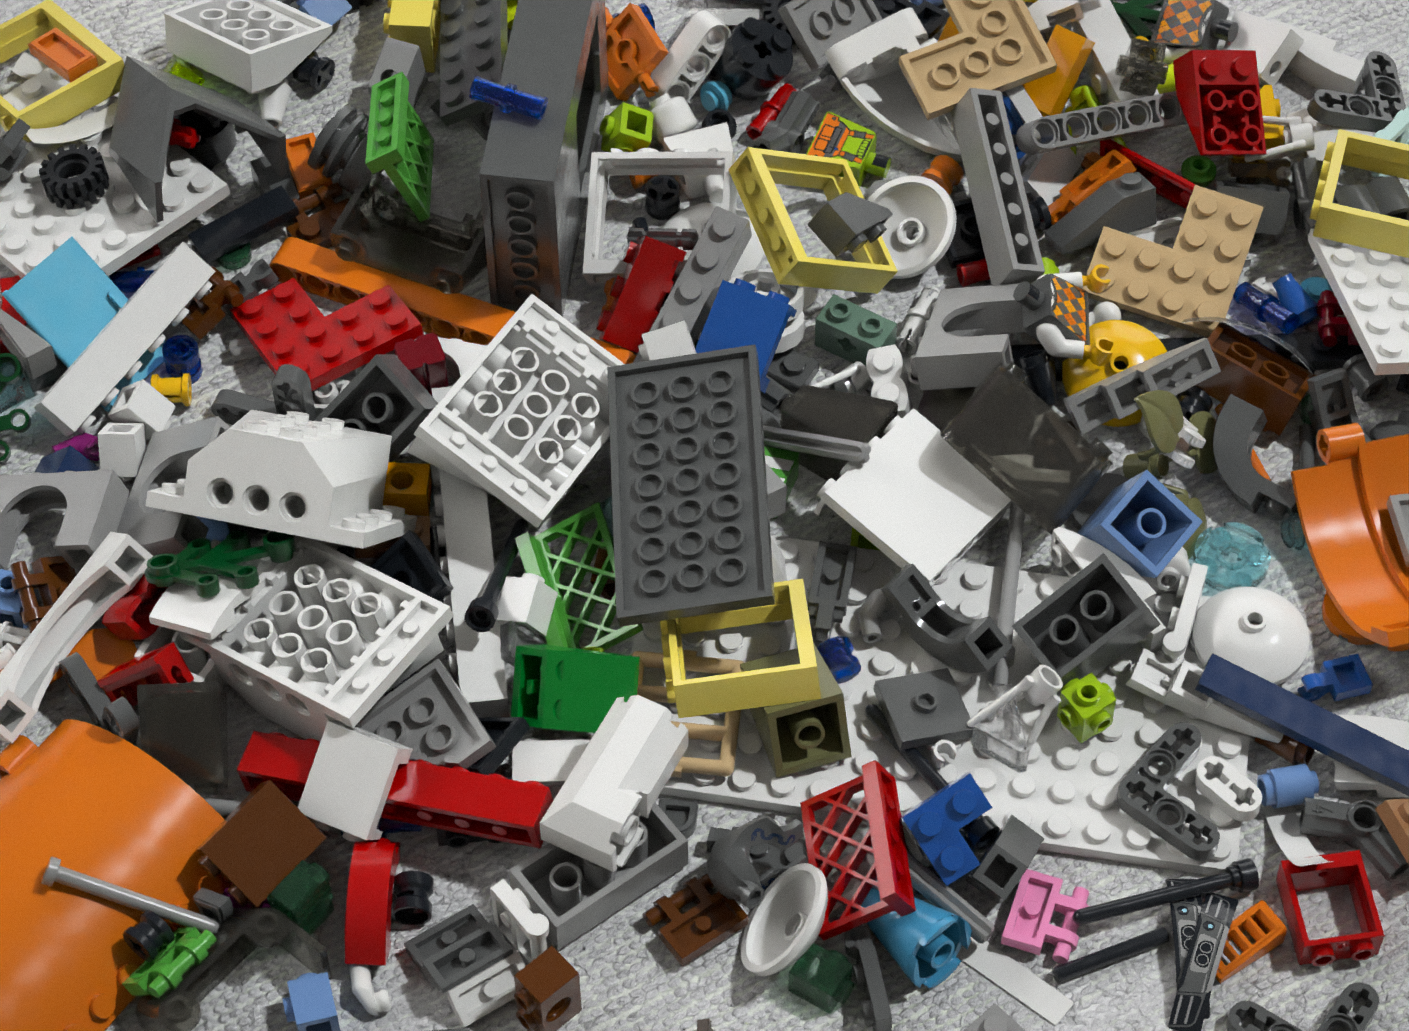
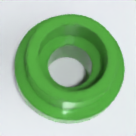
[1181,155,1217,188]

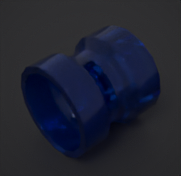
[162,335,203,384]

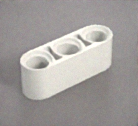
[651,11,732,103]

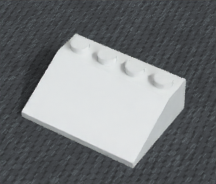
[164,0,333,94]

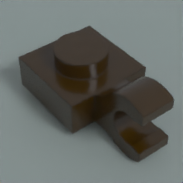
[1228,158,1291,187]

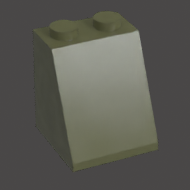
[740,644,852,778]

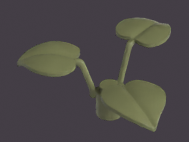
[1123,390,1218,559]

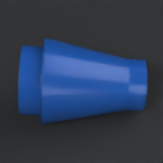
[1272,273,1319,330]

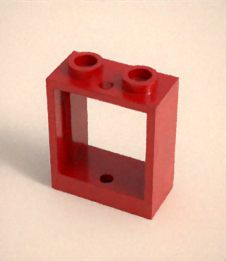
[1276,850,1384,966]

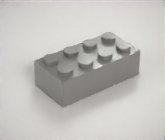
[509,803,688,950]

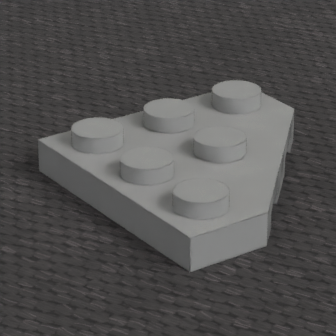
[356,658,497,769]

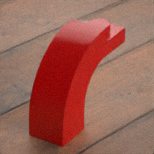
[345,837,400,965]

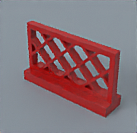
[800,760,916,940]

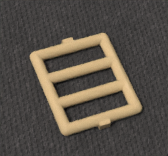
[631,650,744,778]

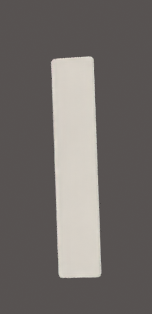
[957,937,1074,1025]

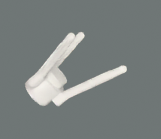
[1244,115,1315,162]
[788,361,872,432]
[967,665,1063,755]

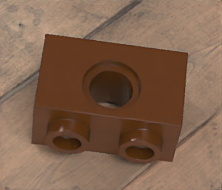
[514,946,582,1031]

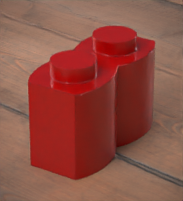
[102,573,168,640]

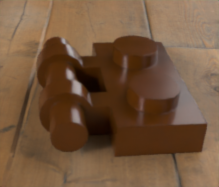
[286,182,367,248]
[180,267,244,340]
[10,556,76,634]
[643,872,748,967]

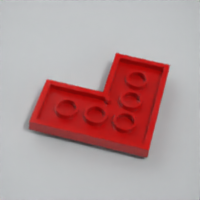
[230,278,424,391]

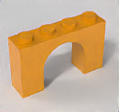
[938,16,1095,117]

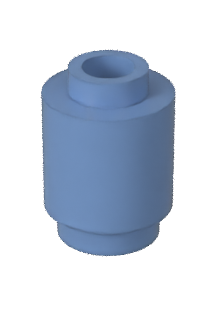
[1257,764,1319,809]

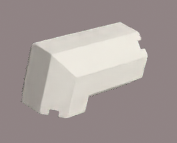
[540,695,689,872]

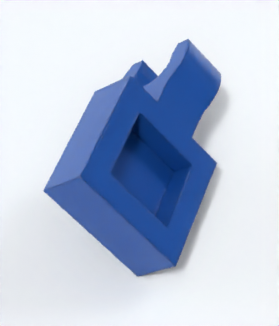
[1297,653,1373,702]

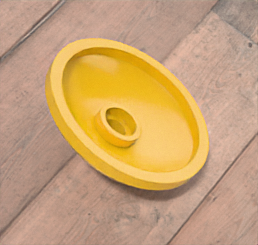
[1062,320,1167,427]

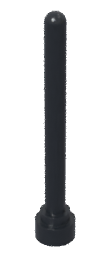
[465,519,529,632]
[865,704,1000,850]
[1073,858,1259,925]

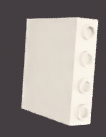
[814,408,1017,587]

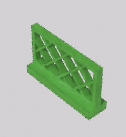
[365,72,434,222]
[515,502,644,651]

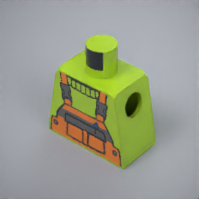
[806,111,891,188]

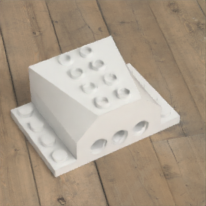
[407,294,624,528]
[145,410,417,549]
[178,530,454,741]

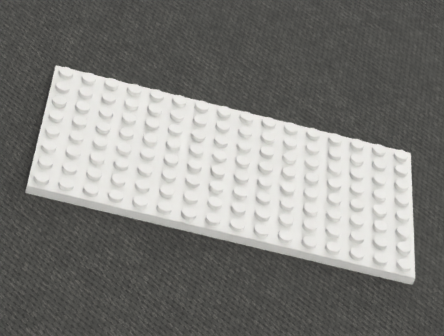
[631,535,1259,876]

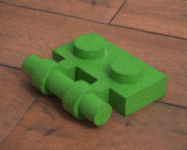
[122,927,217,998]

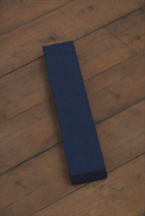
[1195,653,1409,796]

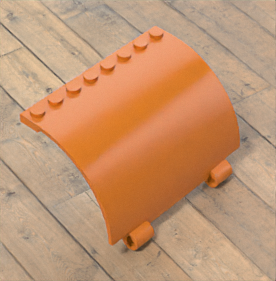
[1291,423,1409,652]
[0,719,231,1031]

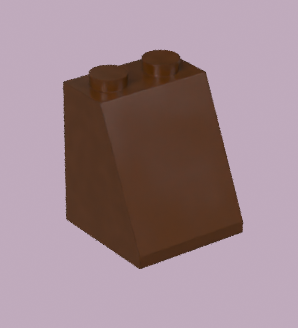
[196,780,327,908]

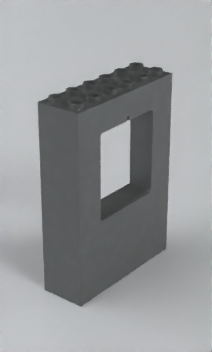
[480,0,609,317]

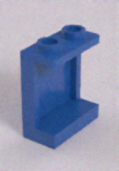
[695,278,797,394]

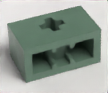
[815,294,897,366]

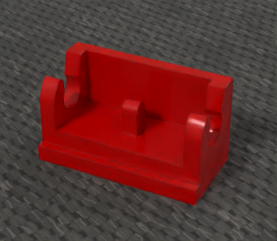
[97,642,194,707]

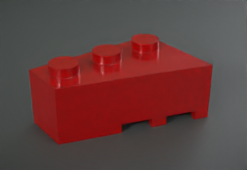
[596,236,687,354]

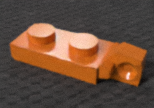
[1048,149,1136,226]

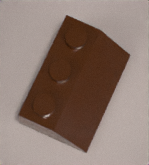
[1194,322,1317,436]

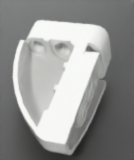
[825,7,963,162]

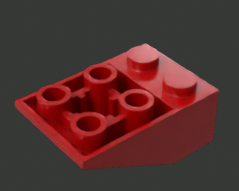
[1173,50,1266,156]

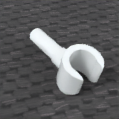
[926,740,957,768]

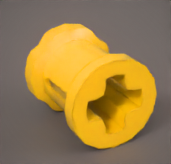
[151,373,192,406]

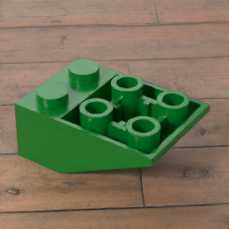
[511,644,640,733]

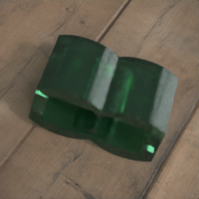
[267,860,334,947]

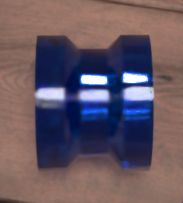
[817,636,861,684]

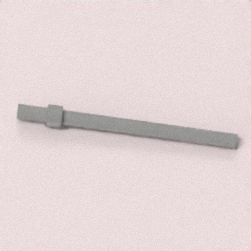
[992,495,1026,692]

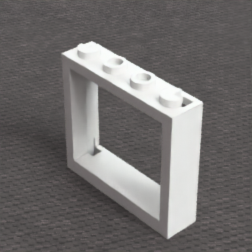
[582,147,737,286]

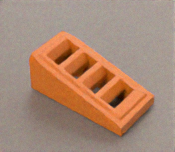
[1215,900,1287,984]

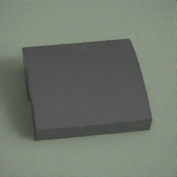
[404,904,513,994]

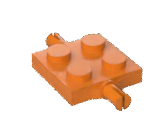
[605,3,669,102]

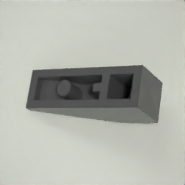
[1045,172,1156,255]

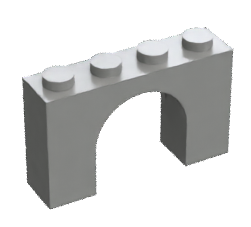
[911,283,1025,390]
[117,416,230,556]
[0,469,130,570]

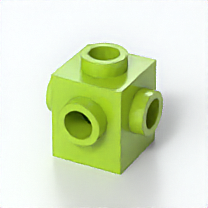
[599,102,654,152]
[1057,672,1116,744]

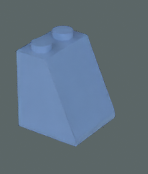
[1077,470,1203,578]

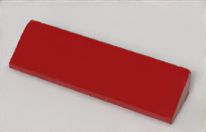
[1100,139,1196,209]

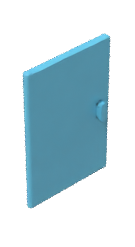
[2,236,174,412]

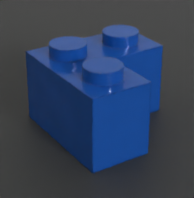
[901,772,992,886]

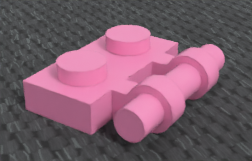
[1001,869,1089,964]

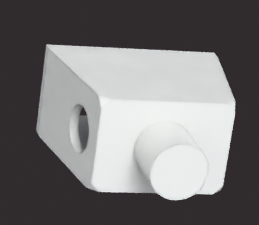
[1223,9,1304,86]
[663,122,734,203]

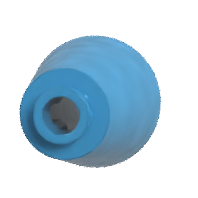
[861,888,972,988]

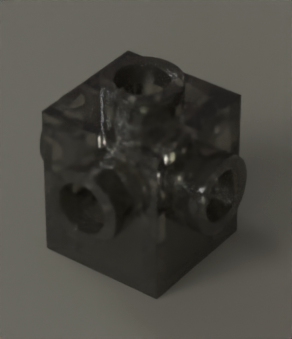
[1115,38,1168,96]

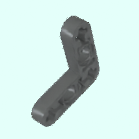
[1307,51,1406,132]
[211,364,316,425]
[58,652,140,746]
[1117,722,1220,861]
[1227,983,1379,1031]

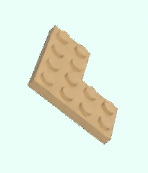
[899,0,1057,120]
[1083,185,1264,337]

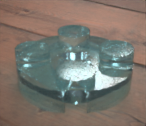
[1193,522,1271,592]

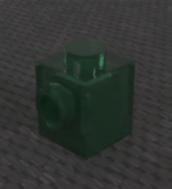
[788,943,855,1014]

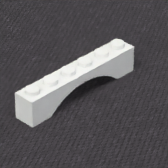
[0,532,153,744]

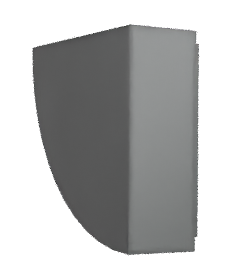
[193,887,233,925]

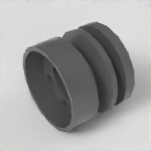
[308,104,384,199]

